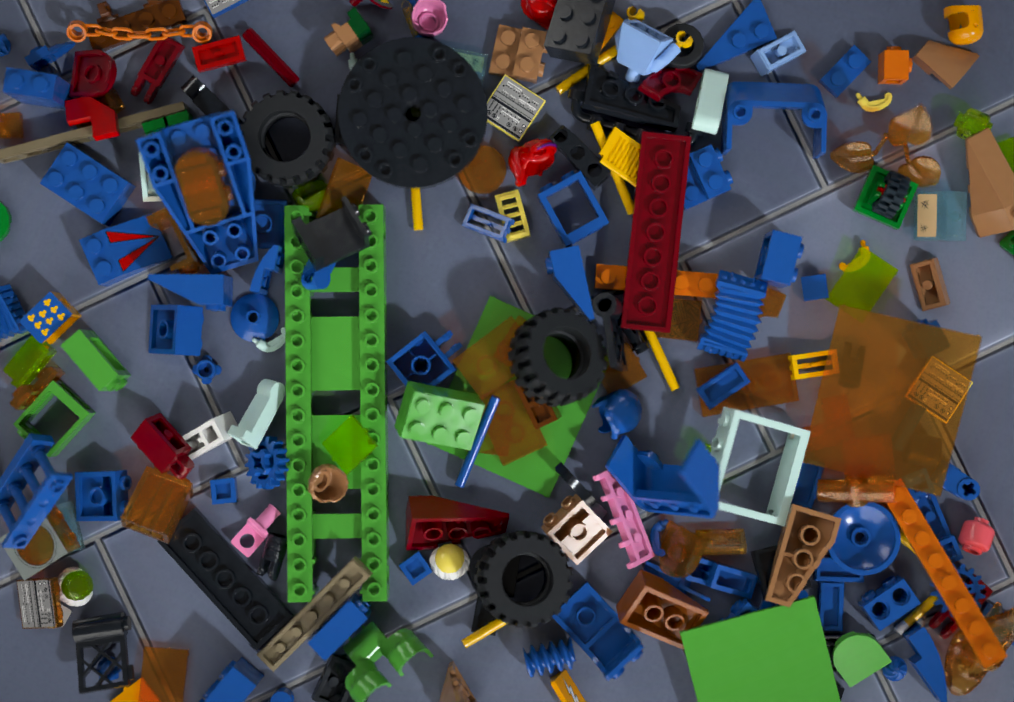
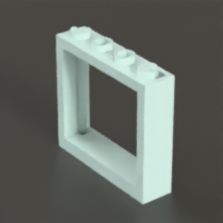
[711,407,811,527]

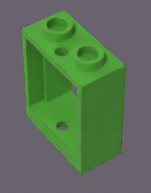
[60,329,131,392]
[13,380,96,457]

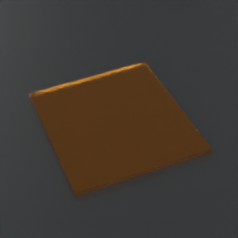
[803,305,982,496]

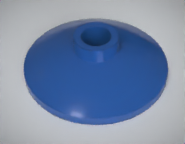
[230,294,279,342]

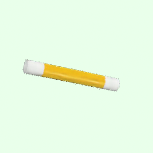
[894,596,937,635]

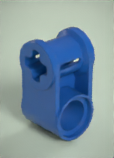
[930,459,980,500]

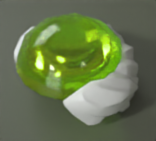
[56,567,94,607]

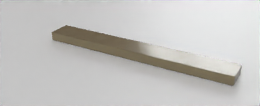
[0,101,190,164]

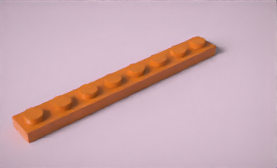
[878,478,1008,668]

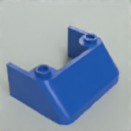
[721,81,827,159]
[605,435,720,519]

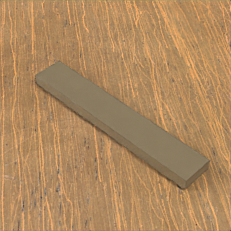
[256,556,373,672]

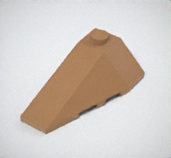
[965,128,1014,238]
[439,661,477,702]

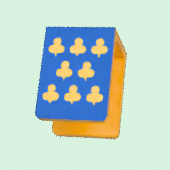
[20,291,82,344]

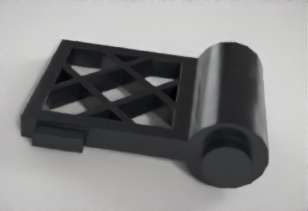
[593,293,628,372]
[72,611,135,694]

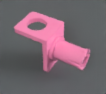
[231,504,281,557]

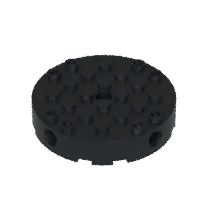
[338,37,488,190]

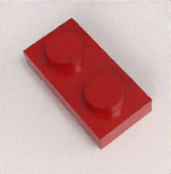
[192,35,247,73]

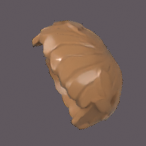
[308,464,349,503]

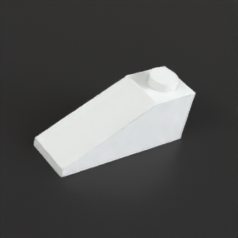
[182,411,238,460]

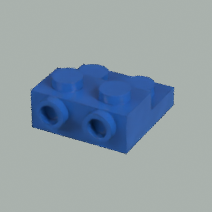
[684,144,733,211]
[75,470,133,521]

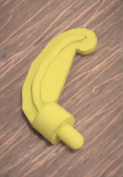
[855,92,892,112]

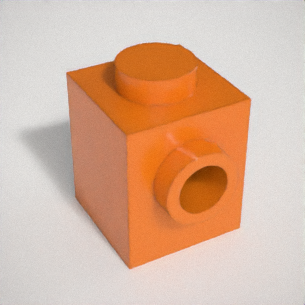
[878,46,913,85]

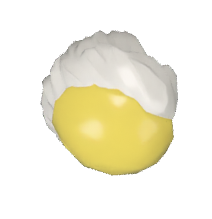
[429,543,470,580]

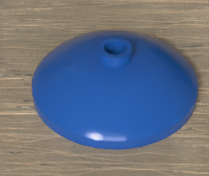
[828,501,901,575]

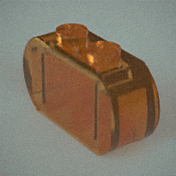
[175,147,233,226]

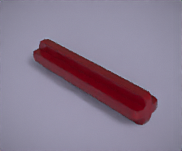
[242,28,300,87]

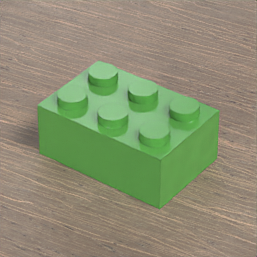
[394,381,485,451]

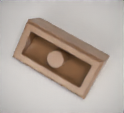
[910,257,950,312]

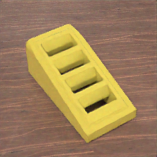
[495,189,531,243]

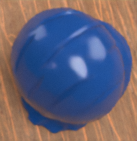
[592,389,642,440]

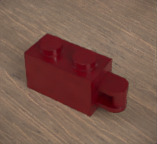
[130,413,194,480]

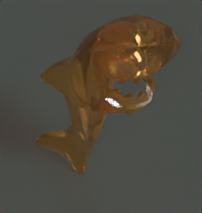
[944,601,1014,696]

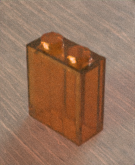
[121,466,193,544]

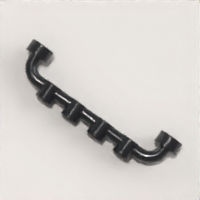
[567,88,704,147]

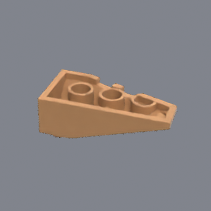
[765,504,841,608]

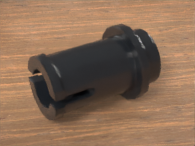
[622,329,650,355]

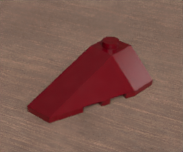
[406,495,509,550]

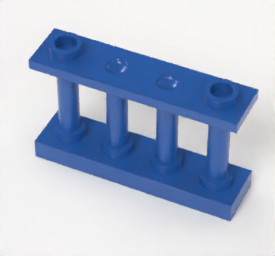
[0,433,73,549]

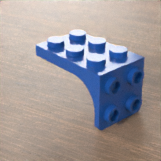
[552,581,644,681]

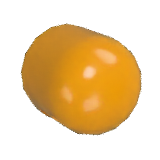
[943,5,984,45]

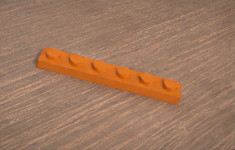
[594,264,719,298]

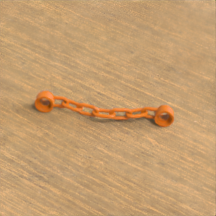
[66,20,212,43]

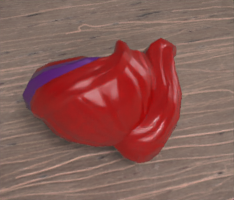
[508,138,557,187]

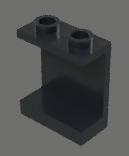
[291,196,371,271]

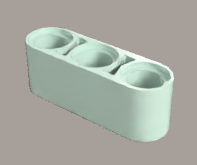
[691,68,729,135]

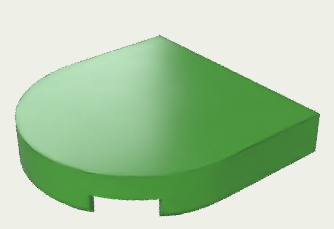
[832,631,892,688]

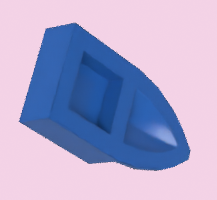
[24,42,75,71]

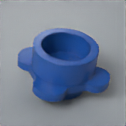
[192,355,222,384]

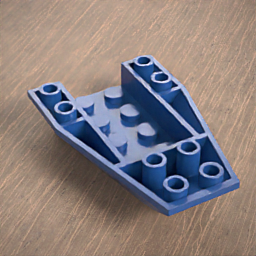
[136,110,259,274]

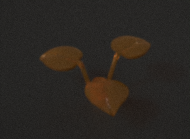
[830,104,941,188]

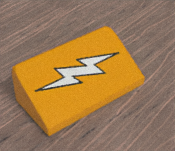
[550,669,586,702]

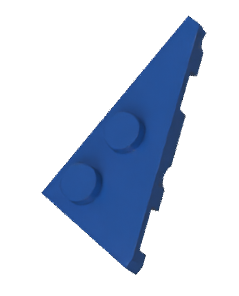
[696,0,777,72]

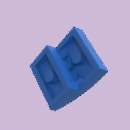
[249,245,285,295]

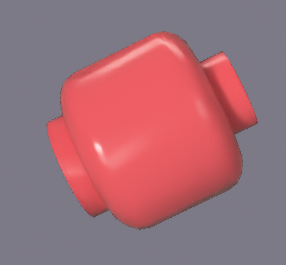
[958,517,995,555]

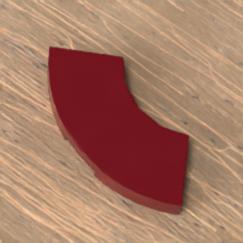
[637,68,703,102]

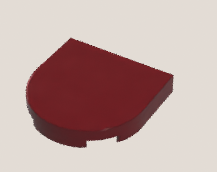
[69,50,117,99]

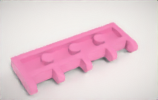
[592,470,655,569]

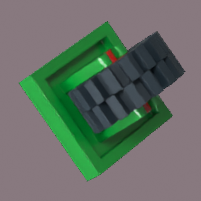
[852,165,919,230]

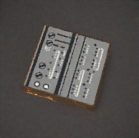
[16,577,64,629]

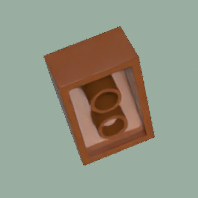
[616,569,709,649]

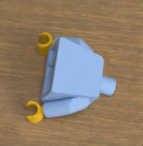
[614,6,693,83]

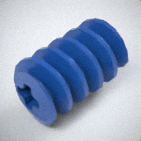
[523,637,576,678]

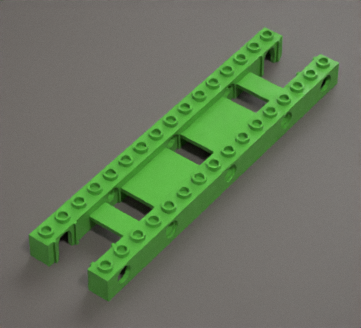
[284,204,390,602]

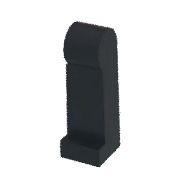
[180,75,244,125]
[549,125,611,191]

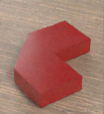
[65,97,120,141]

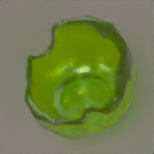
[292,180,331,212]

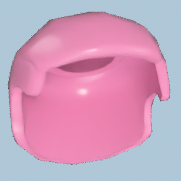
[411,0,448,37]

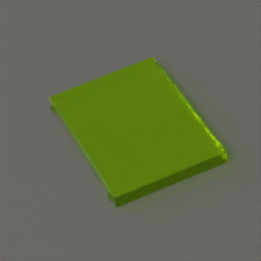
[826,246,898,323]

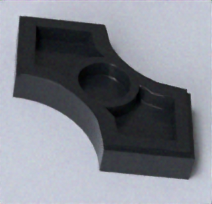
[555,462,608,519]

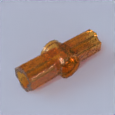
[817,474,895,507]

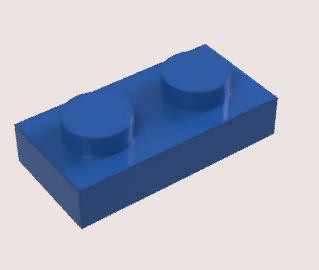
[819,45,872,98]

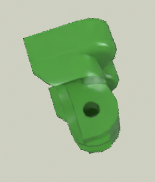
[342,621,434,702]

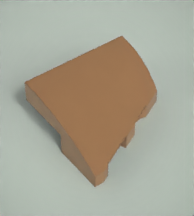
[912,40,979,89]

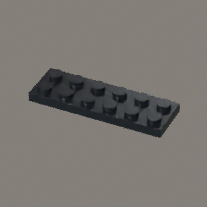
[157,507,294,650]

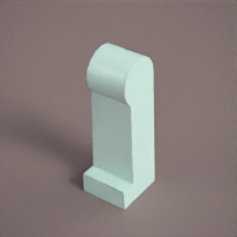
[227,379,286,449]

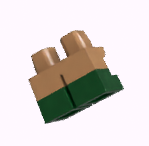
[324,7,375,56]

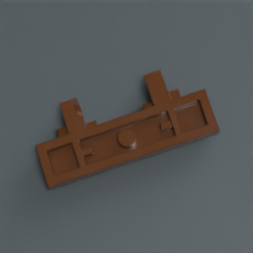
[88,0,188,52]

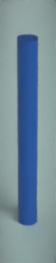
[455,395,501,488]

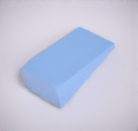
[750,30,806,77]

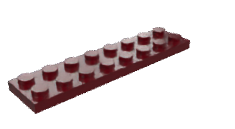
[620,131,691,333]

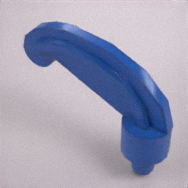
[650,519,668,557]

